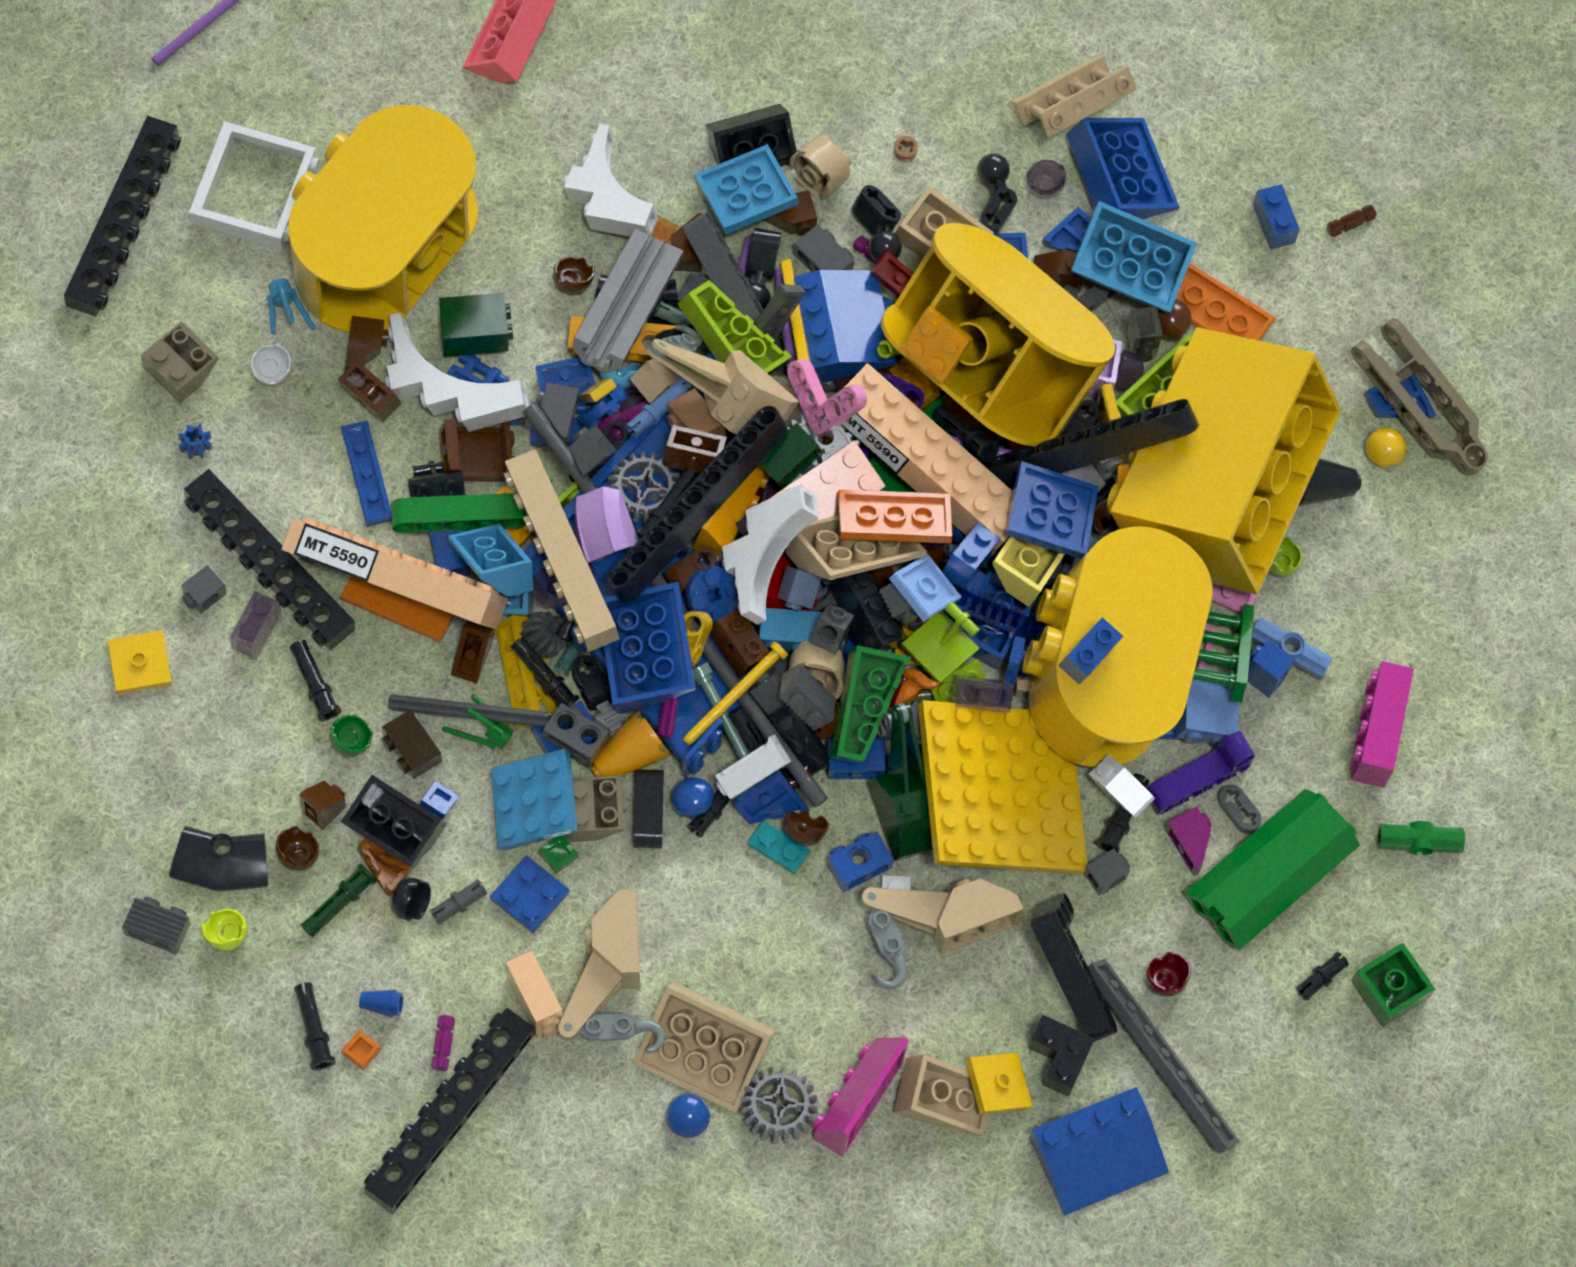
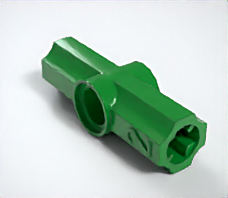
[1378,821,1465,855]

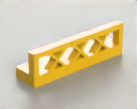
[496,615,556,728]

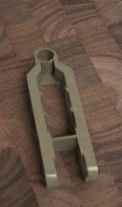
[1351,318,1488,476]

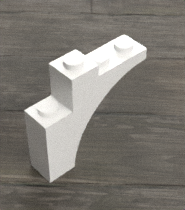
[563,124,658,237]
[722,484,819,625]

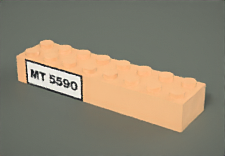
[835,363,1013,557]
[281,517,508,630]

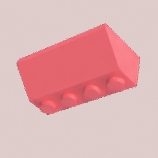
[462,0,556,83]

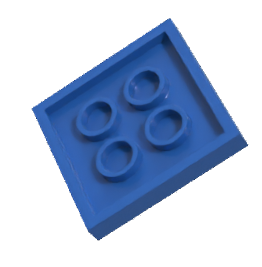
[1005,461,1099,559]

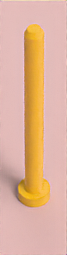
[683,641,788,745]

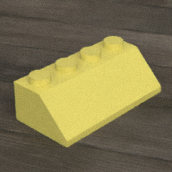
[992,537,1065,607]

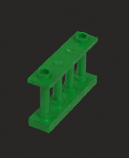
[1193,604,1255,703]

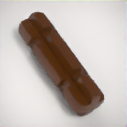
[1327,205,1377,237]

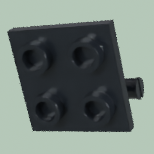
[407,461,466,497]

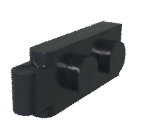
[768,703,830,774]

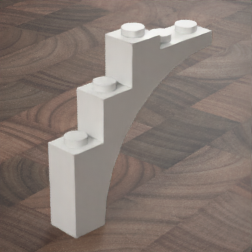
[385,313,530,432]

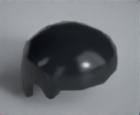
[391,878,431,921]

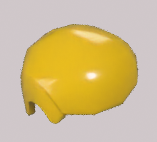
[1365,427,1407,468]

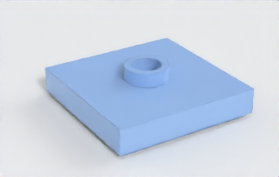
[889,554,961,622]

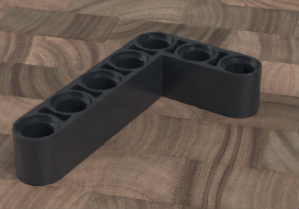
[1031,893,1118,1043]

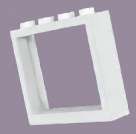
[189,121,320,250]

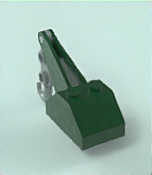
[870,702,933,861]

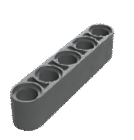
[683,212,764,325]

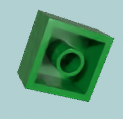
[1351,943,1435,1027]

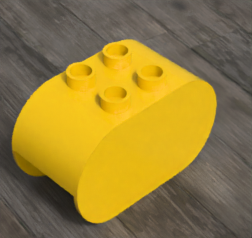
[288,105,478,333]
[881,223,1115,446]
[1022,526,1213,768]

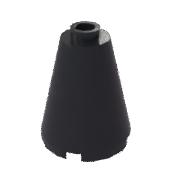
[1298,458,1362,506]

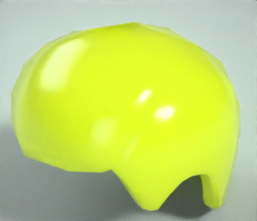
[201,908,248,951]

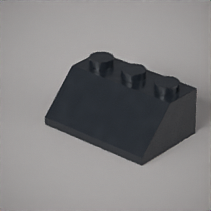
[705,104,797,166]
[828,570,908,651]
[341,775,447,868]

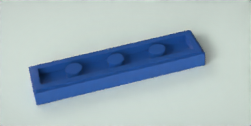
[341,421,392,527]

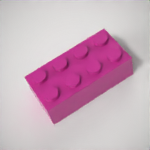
[1349,661,1414,788]

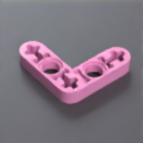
[787,359,867,435]

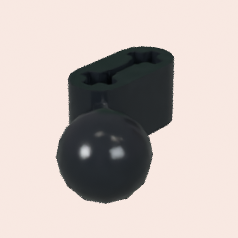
[977,153,1017,234]
[851,185,902,261]
[746,228,782,309]

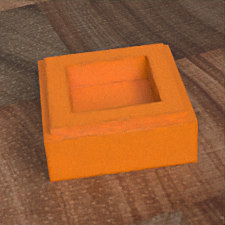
[341,1030,382,1071]

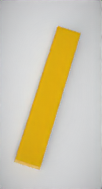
[781,259,811,362]

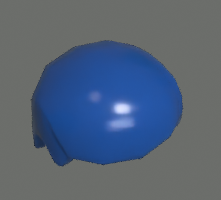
[672,777,714,819]
[665,1094,711,1138]

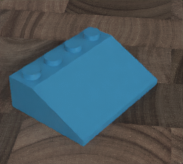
[1070,201,1197,314]

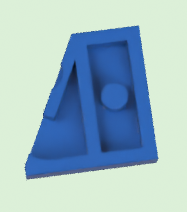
[535,357,595,406]
[1364,374,1436,419]
[733,770,810,824]

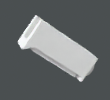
[715,735,791,799]

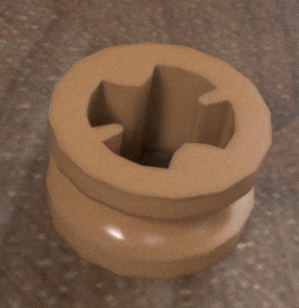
[894,136,918,162]

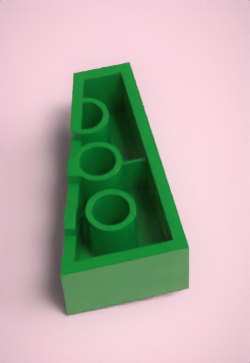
[830,645,911,764]

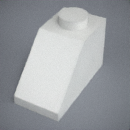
[1089,755,1155,818]

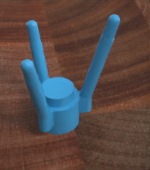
[267,278,316,335]

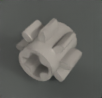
[592,700,627,737]

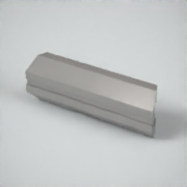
[573,229,685,373]

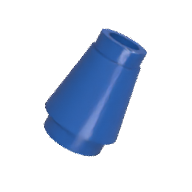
[359,989,403,1018]

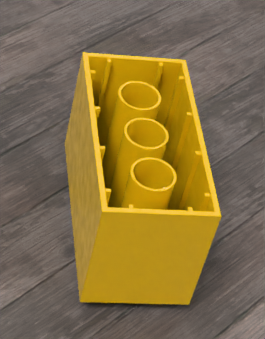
[1107,327,1341,595]

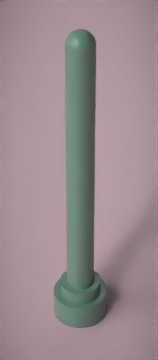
[693,662,762,786]

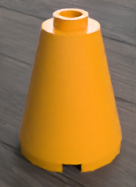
[591,710,671,777]

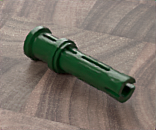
[300,864,377,938]

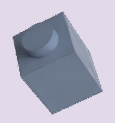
[777,566,822,611]

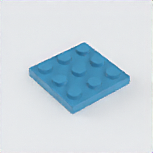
[694,144,799,235]
[491,748,578,850]

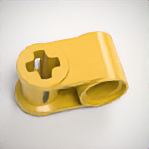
[684,611,713,667]

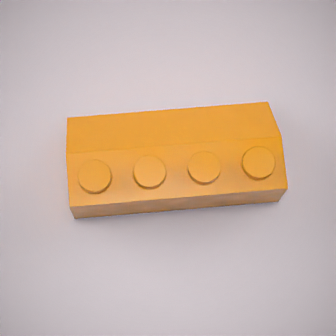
[692,465,769,563]

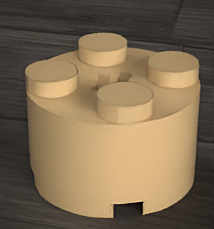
[790,134,852,198]
[788,641,845,700]

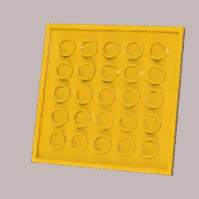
[918,700,1088,874]

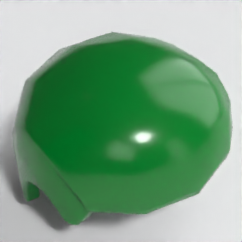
[330,715,373,757]

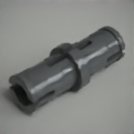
[430,879,487,925]

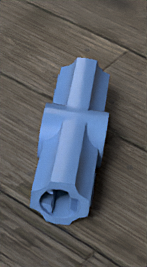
[1251,617,1333,680]

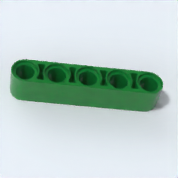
[391,493,527,533]

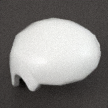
[250,343,292,385]

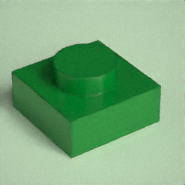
[539,835,579,874]

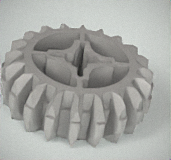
[607,451,680,525]
[740,1066,818,1144]

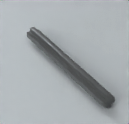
[388,694,551,727]

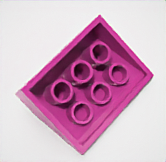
[812,1037,909,1157]

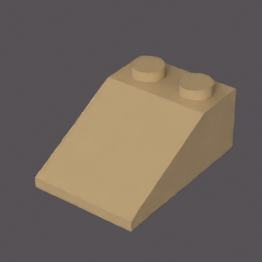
[895,186,994,256]
[894,1054,988,1136]

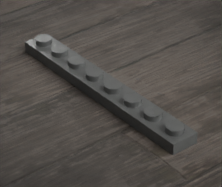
[1088,959,1240,1154]

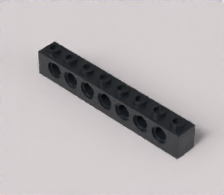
[63,115,181,317]
[184,469,355,651]
[364,1008,535,1215]

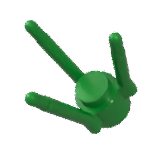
[442,694,514,750]

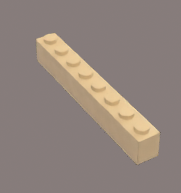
[503,449,619,652]

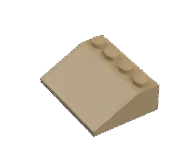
[786,515,927,580]
[633,982,776,1113]

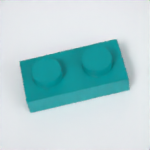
[748,820,810,875]

